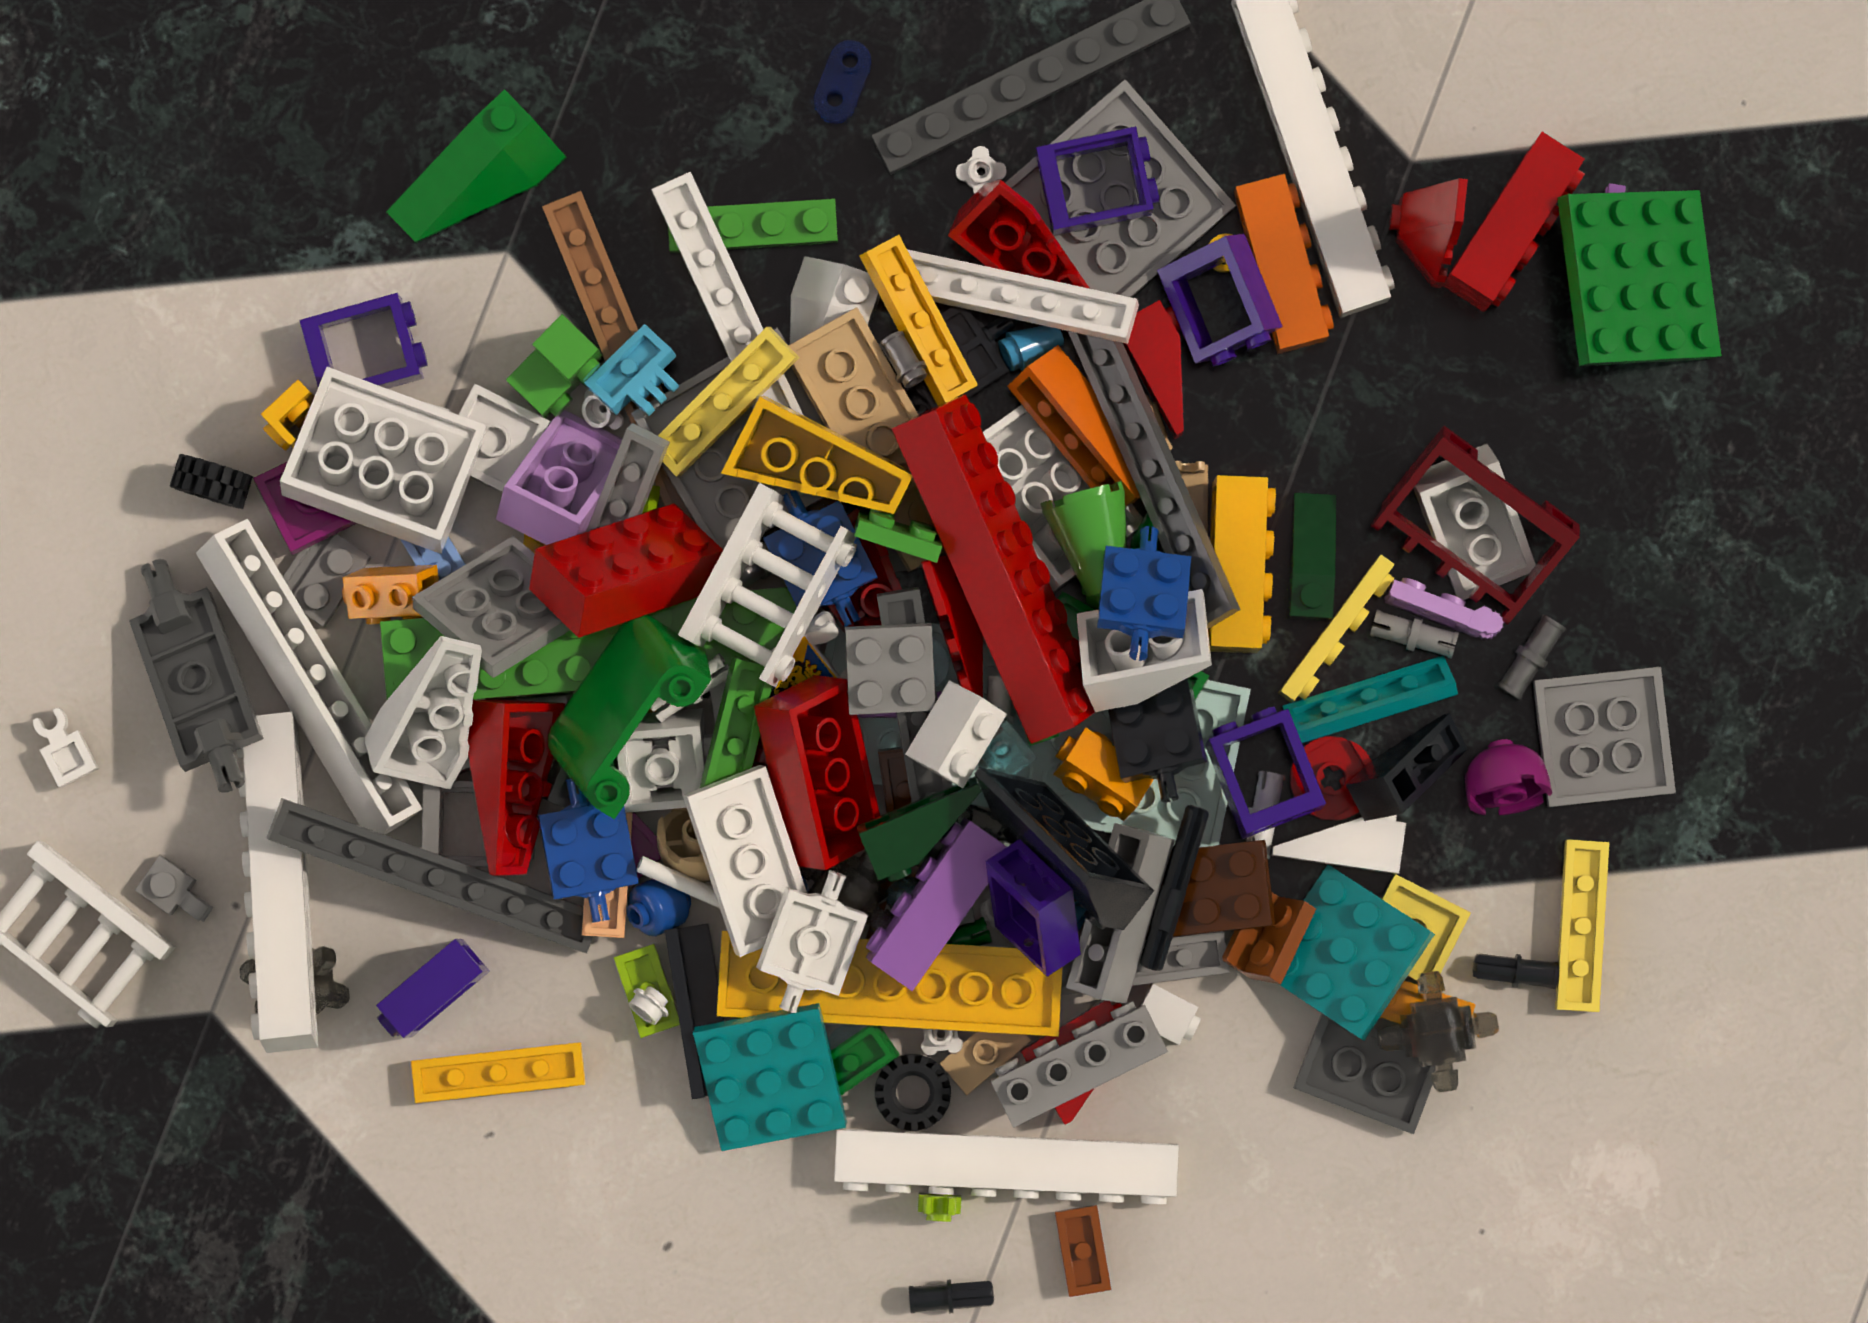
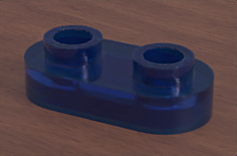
[814,40,871,123]

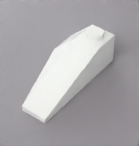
[790,256,880,344]

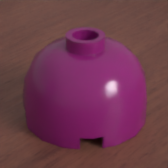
[1465,739,1552,815]

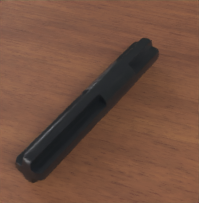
[1140,805,1209,971]

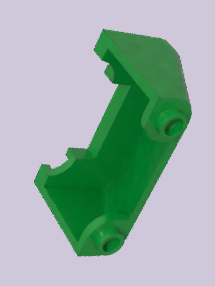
[548,615,711,819]

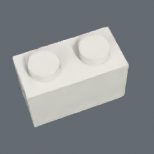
[905,680,1007,788]

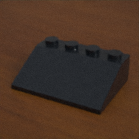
[974,767,1154,930]

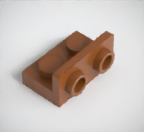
[1222,892,1316,985]

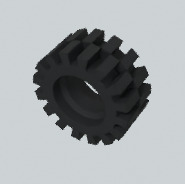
[170,454,253,509]
[875,1054,951,1131]

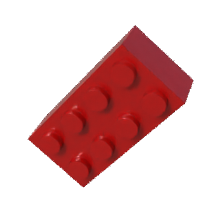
[1443,132,1585,312]
[529,503,723,638]
[754,675,880,870]

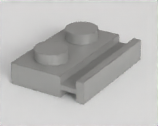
[283,534,372,627]

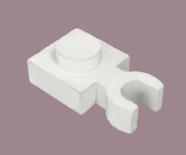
[33,708,99,788]

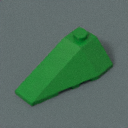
[386,89,566,243]

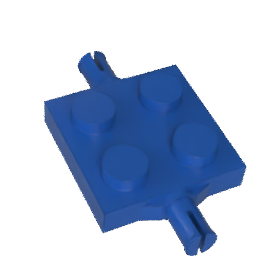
[763,490,878,627]
[1097,526,1191,661]
[538,779,639,923]

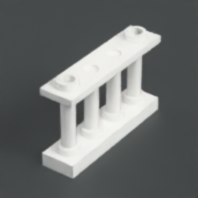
[678,483,857,687]
[0,841,176,1028]

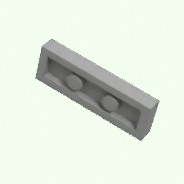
[586,423,670,532]

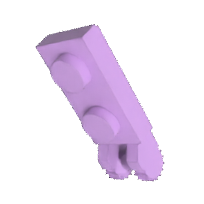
[1383,578,1504,640]

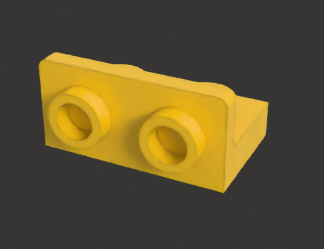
[261,380,315,451]

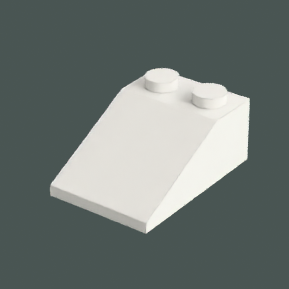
[1413,444,1536,600]
[1077,589,1212,712]

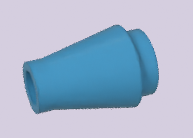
[998,326,1064,372]

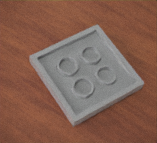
[412,536,570,678]
[1533,667,1676,807]

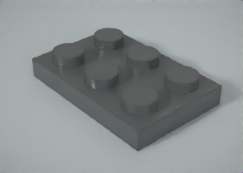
[1293,1013,1444,1134]

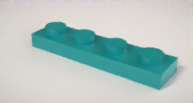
[1283,656,1458,743]

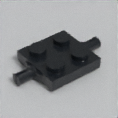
[901,306,1016,408]
[1108,678,1207,803]

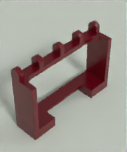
[1371,426,1580,625]

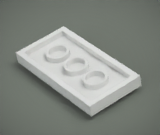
[683,765,807,957]

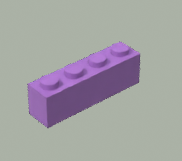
[866,817,1007,991]

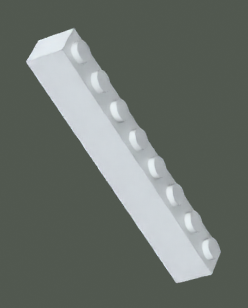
[1231,0,1395,318]
[196,518,422,835]
[236,712,318,1053]
[834,1129,1179,1204]

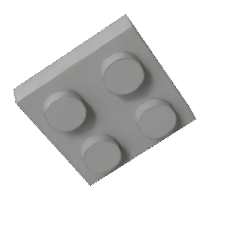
[845,623,935,715]

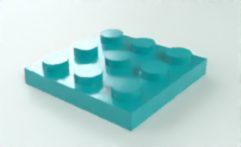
[1279,864,1435,1041]
[693,1003,847,1151]

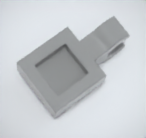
[135,855,213,922]

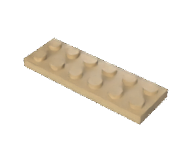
[788,307,945,572]

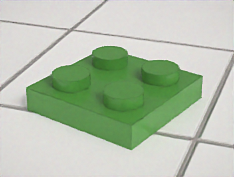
[854,509,942,563]

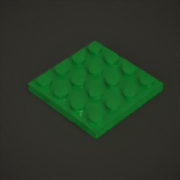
[1557,190,1721,366]

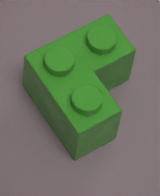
[506,314,604,419]

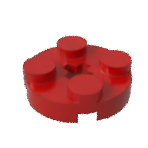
[1289,736,1371,821]

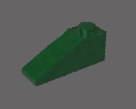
[1287,493,1336,622]
[857,776,982,882]

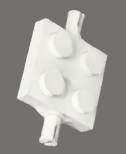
[756,870,868,1013]

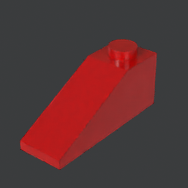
[1123,300,1184,439]

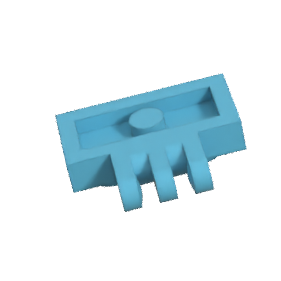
[584,324,679,416]

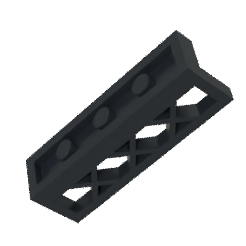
[664,923,725,1099]

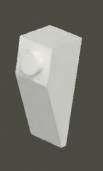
[1270,815,1406,874]

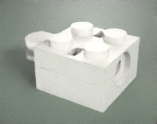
[617,708,713,813]

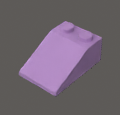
[496,410,622,545]

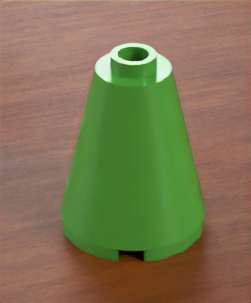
[1040,481,1127,603]

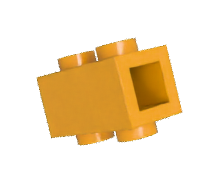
[342,565,439,624]
[1053,727,1154,821]

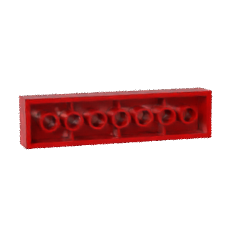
[891,394,1095,744]

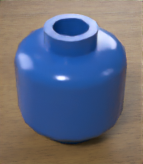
[627,879,691,937]

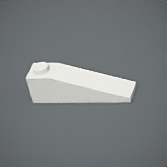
[364,636,482,789]

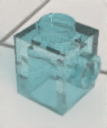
[981,707,1037,775]

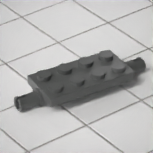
[129,559,264,793]

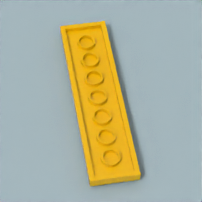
[717,931,1063,1037]

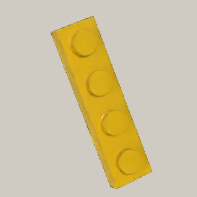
[859,235,978,406]
[411,1042,586,1103]

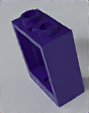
[1035,126,1159,236]
[1157,234,1283,366]
[299,293,428,389]
[1205,707,1326,839]
[985,839,1081,977]
[376,939,490,1038]

